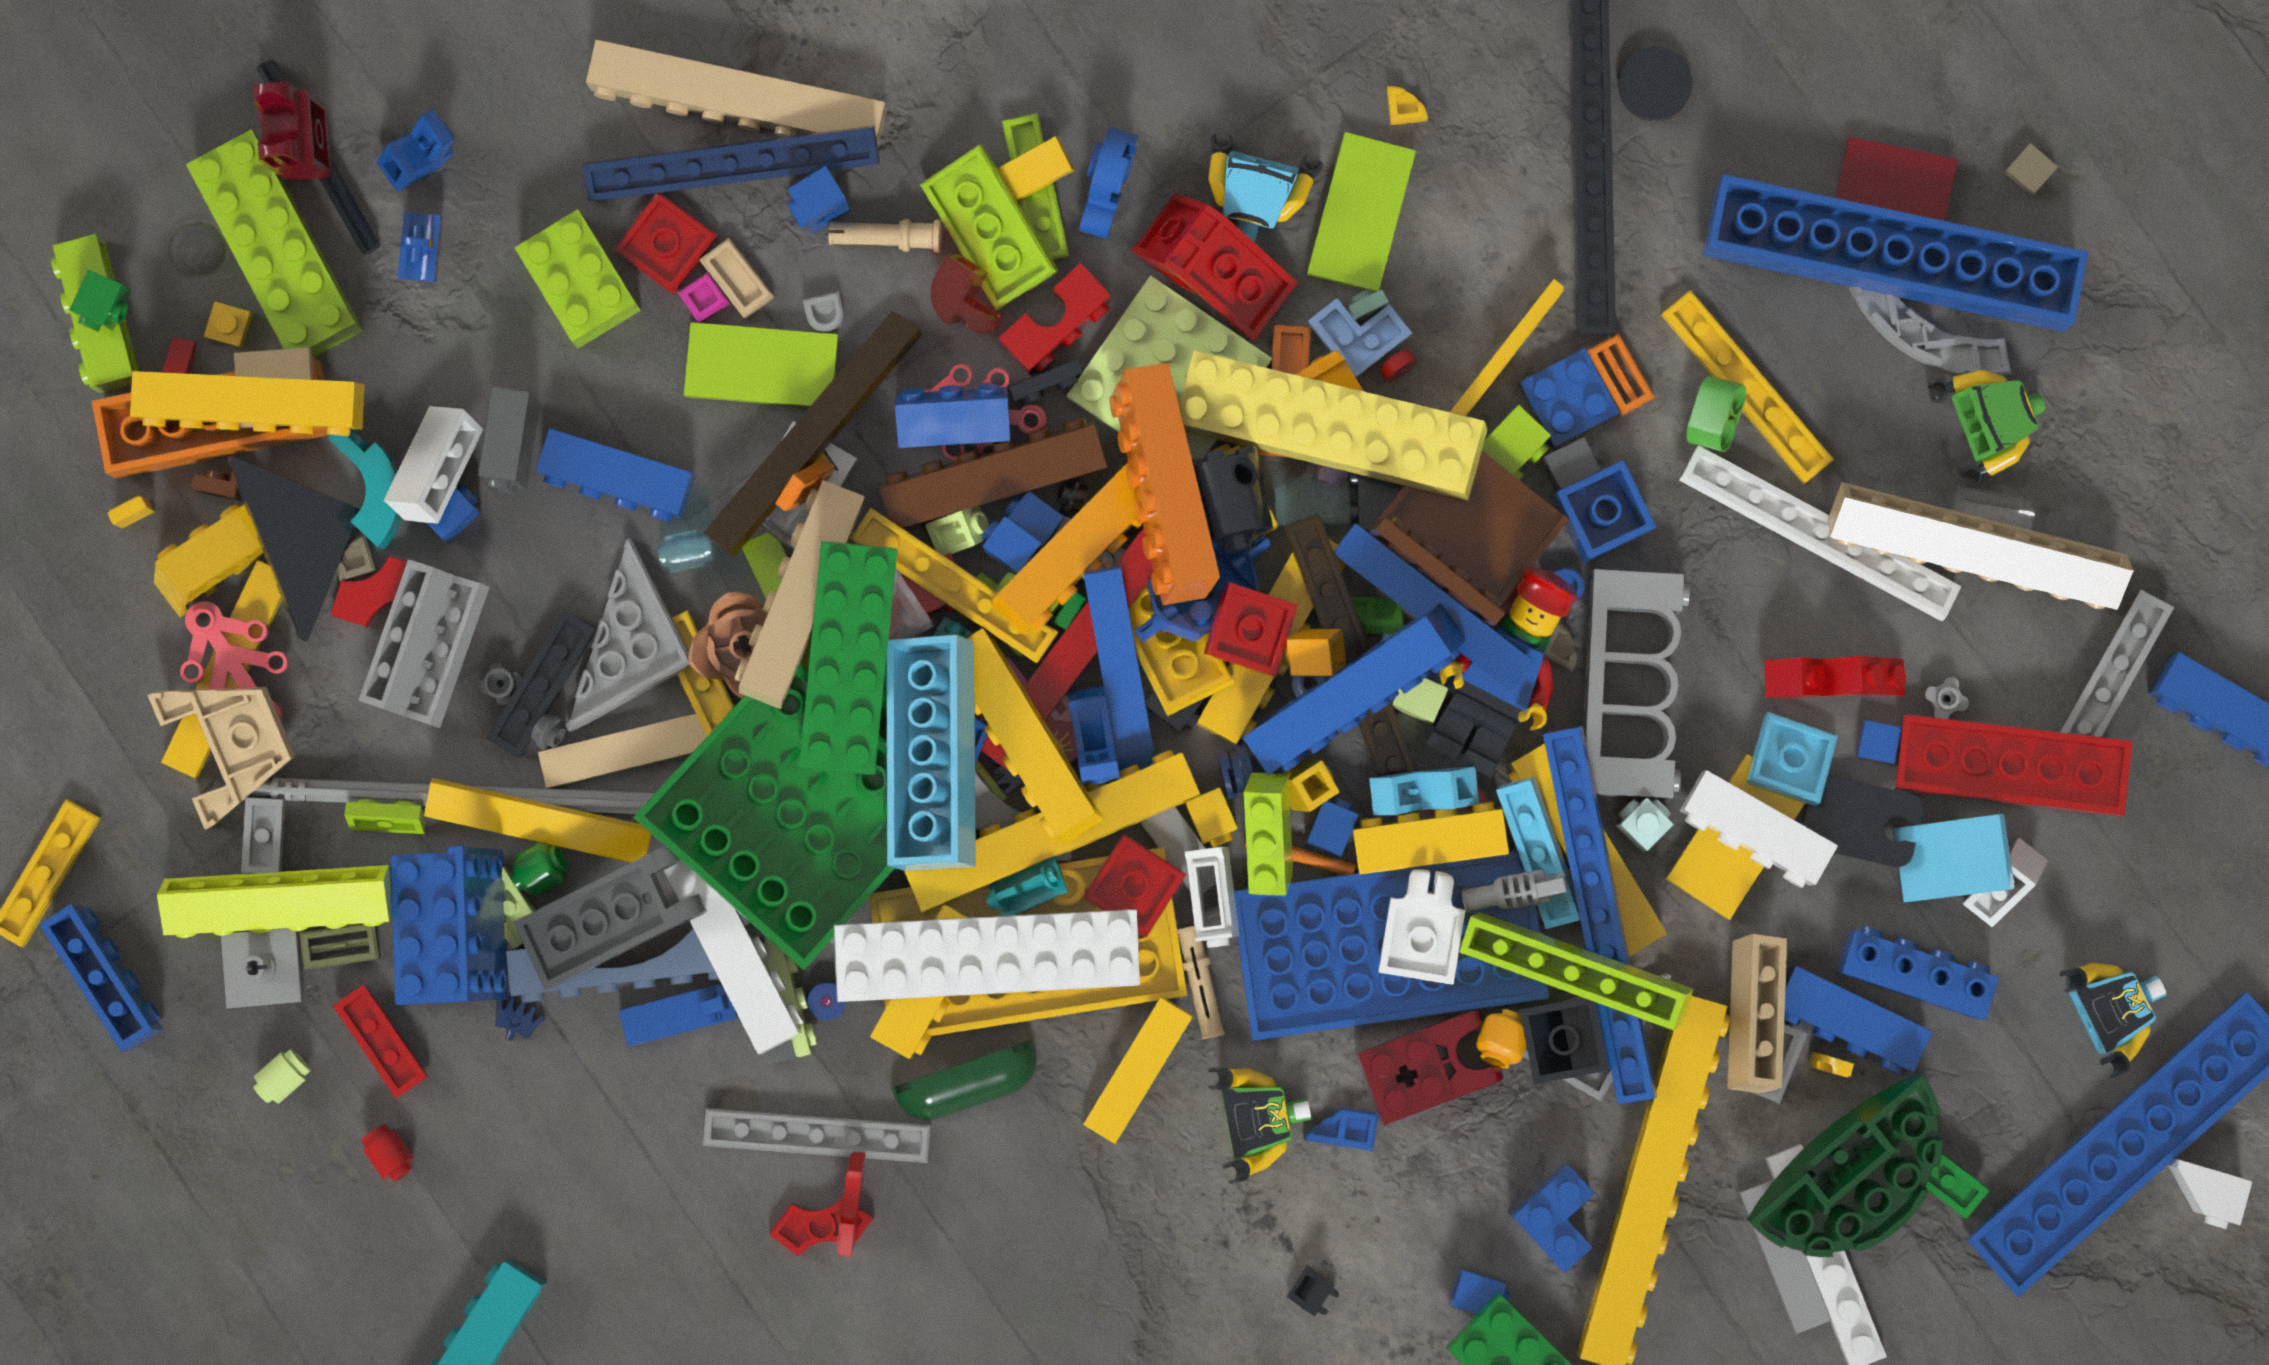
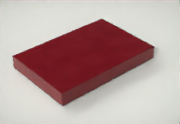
[1835,137,1958,221]

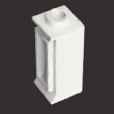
[1185,847,1239,948]

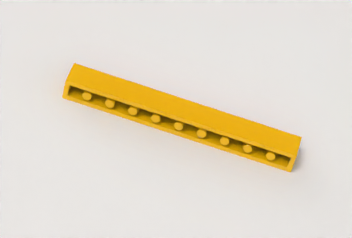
[1576,996,1730,1365]

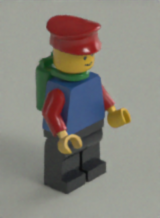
[1426,568,1578,778]

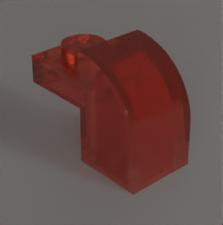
[931,253,1004,334]

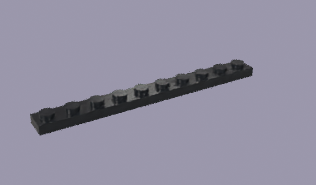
[1570,0,1616,336]

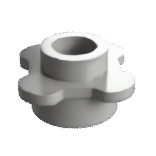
[1925,677,1969,719]

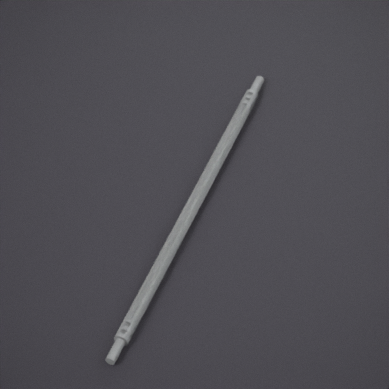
[250,778,655,814]

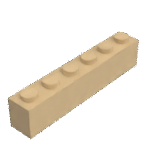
[735,480,865,709]

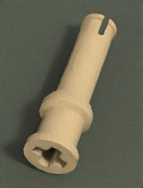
[828,219,942,253]

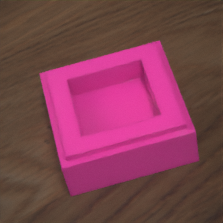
[678,272,730,323]

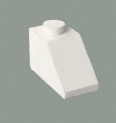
[1963,838,2048,927]
[2168,1159,2252,1229]

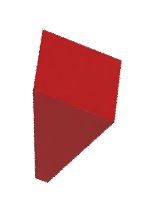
[162,338,196,374]

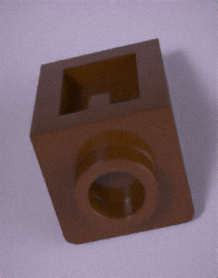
[191,470,243,502]

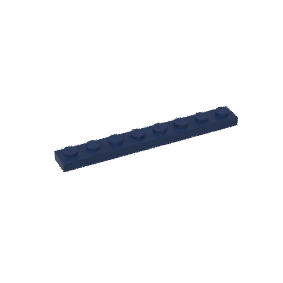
[582,125,880,201]

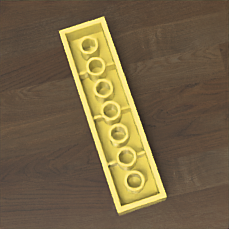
[1179,351,1487,501]

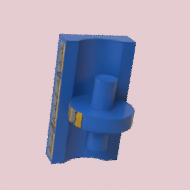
[397,212,443,283]

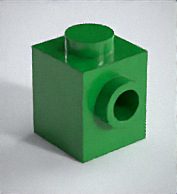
[69,269,131,332]

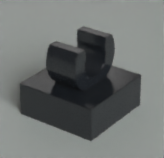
[1287,1265,1339,1316]

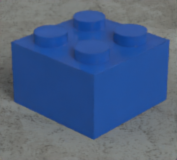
[1551,460,1656,563]

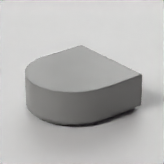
[803,291,844,334]

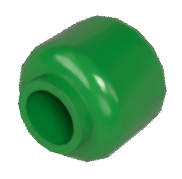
[510,842,569,897]

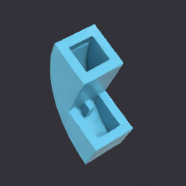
[1369,766,1479,815]

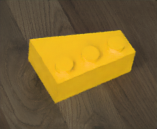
[154,504,264,618]

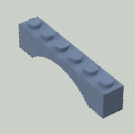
[506,929,719,1003]

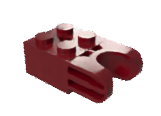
[253,81,332,181]
[1356,1011,1504,1125]

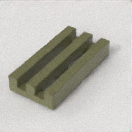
[300,923,381,970]

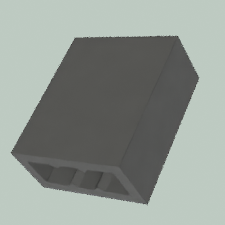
[478,387,540,494]

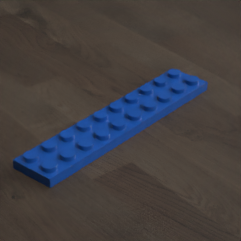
[1965,992,2269,1297]

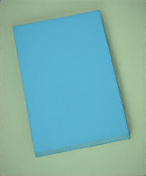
[1894,814,2015,902]

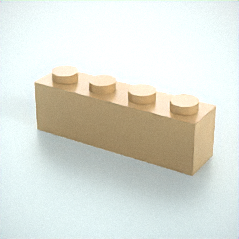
[1727,934,1787,1093]

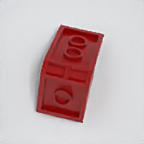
[1131,193,1298,341]

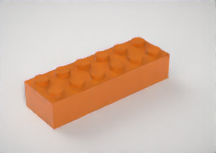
[92,356,328,479]
[1109,363,1220,606]

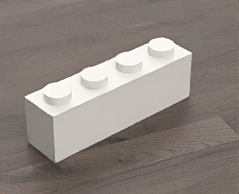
[1680,770,1838,888]

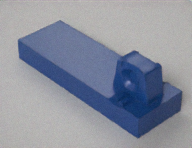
[618,984,738,1047]

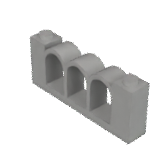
[1583,569,1690,800]

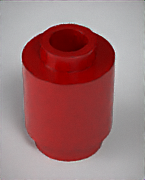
[361,1124,415,1182]

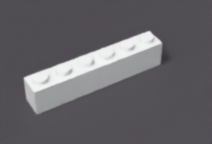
[664,862,804,1054]

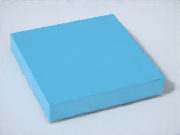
[1746,712,1838,807]

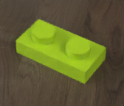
[344,799,426,834]

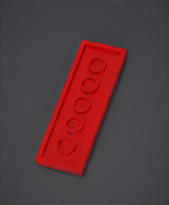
[1895,714,2133,817]

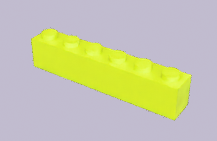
[157,865,392,938]

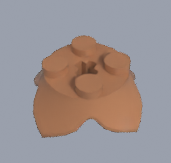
[688,592,768,698]

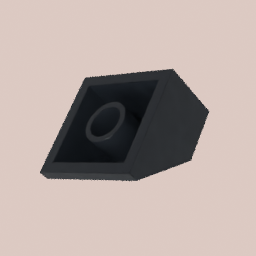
[1520,998,1611,1084]

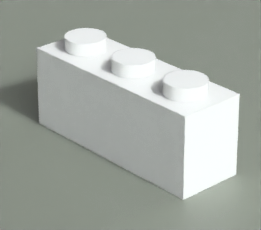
[384,406,483,524]

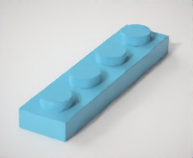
[1496,776,1580,929]

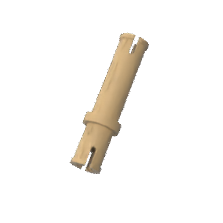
[1177,925,1225,1040]

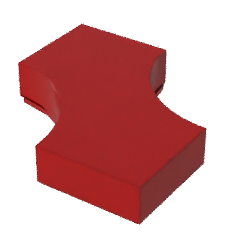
[330,556,407,627]
[837,1152,866,1257]
[769,1196,874,1257]

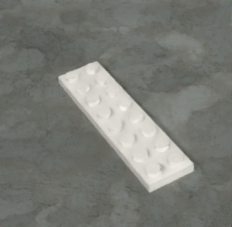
[834,909,1140,1002]

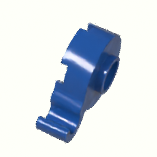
[1079,127,1139,239]

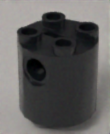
[1192,446,1273,554]

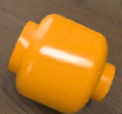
[1476,1009,1527,1069]

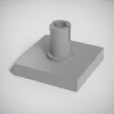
[221,928,304,1009]

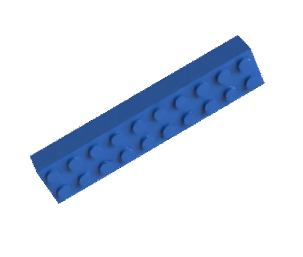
[1702,174,2088,332]

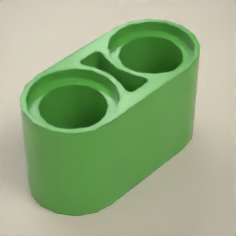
[1686,376,1746,452]

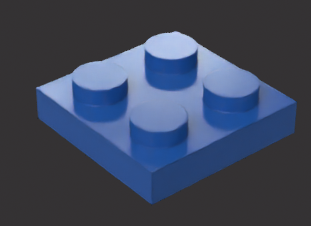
[1518,348,1620,449]

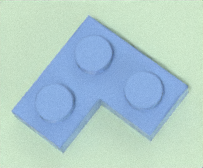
[1308,298,1412,378]

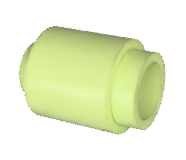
[253,1048,311,1104]

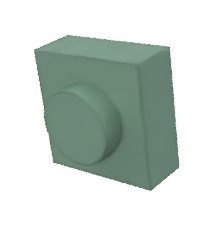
[1347,289,1389,323]

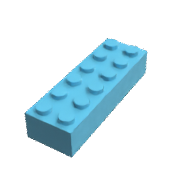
[887,635,976,871]

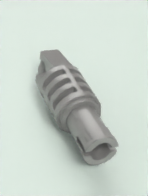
[1462,869,1568,913]

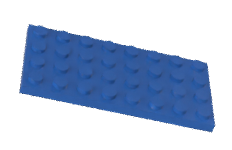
[1234,851,1550,1041]

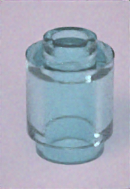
[657,529,714,573]

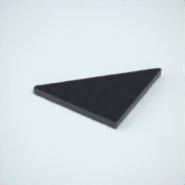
[227,455,360,642]

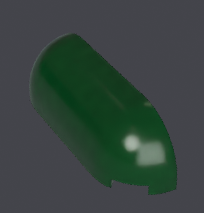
[891,1039,1037,1120]

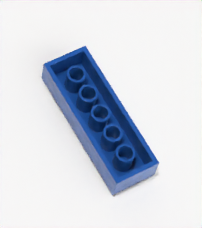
[1243,603,1466,775]

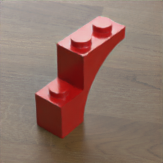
[1764,656,1906,699]

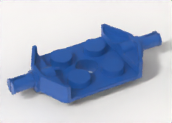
[1135,534,1271,643]

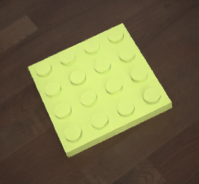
[1066,275,1272,460]

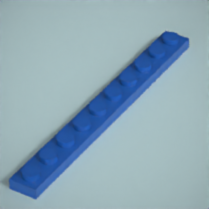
[1543,726,1657,1105]

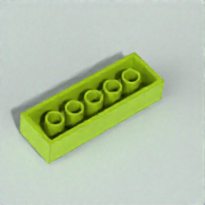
[186,129,364,357]

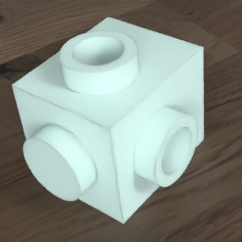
[1616,798,1674,852]

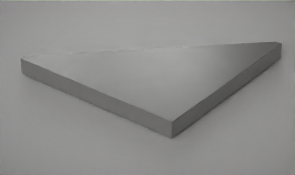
[566,538,691,732]

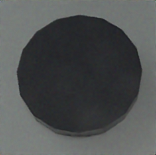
[1618,47,1693,121]

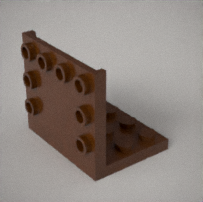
[1367,451,1569,625]

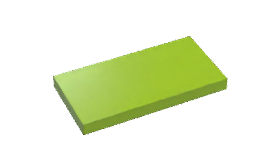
[1307,132,1416,293]
[920,145,1059,311]
[684,322,839,408]

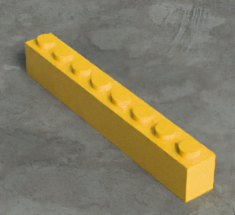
[904,750,1200,914]

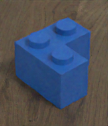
[982,491,1065,575]
[1509,1163,1595,1273]

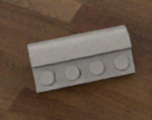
[358,560,490,728]

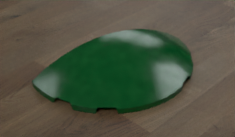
[1747,1073,1943,1257]

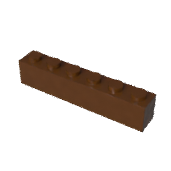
[879,417,1107,528]

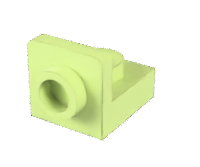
[925,506,989,556]

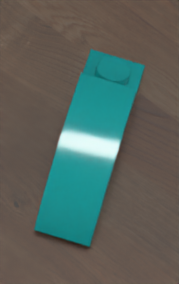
[328,430,402,550]

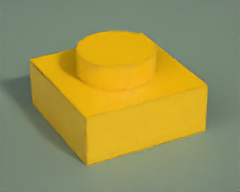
[204,301,253,349]

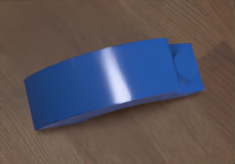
[1067,685,1120,784]

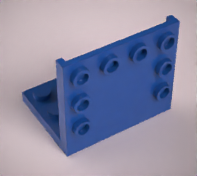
[390,846,509,1005]

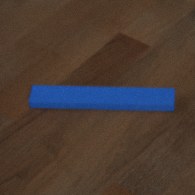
[1334,523,1534,691]
[1083,566,1155,772]

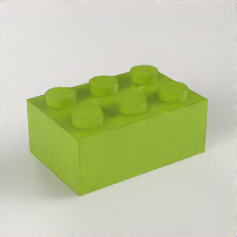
[514,209,641,349]

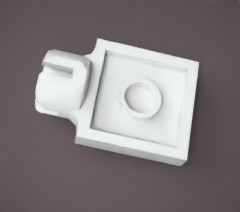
[1378,869,1466,985]

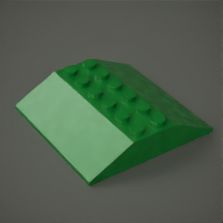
[633,664,895,970]

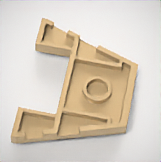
[147,687,295,830]

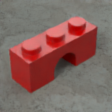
[999,263,1111,376]

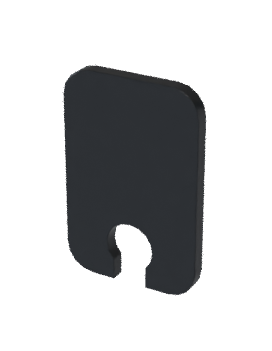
[1803,775,1924,868]

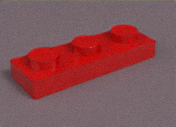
[333,984,429,1099]

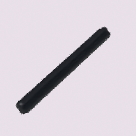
[257,59,380,255]

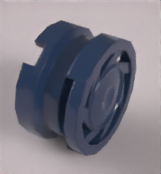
[1216,743,1254,800]

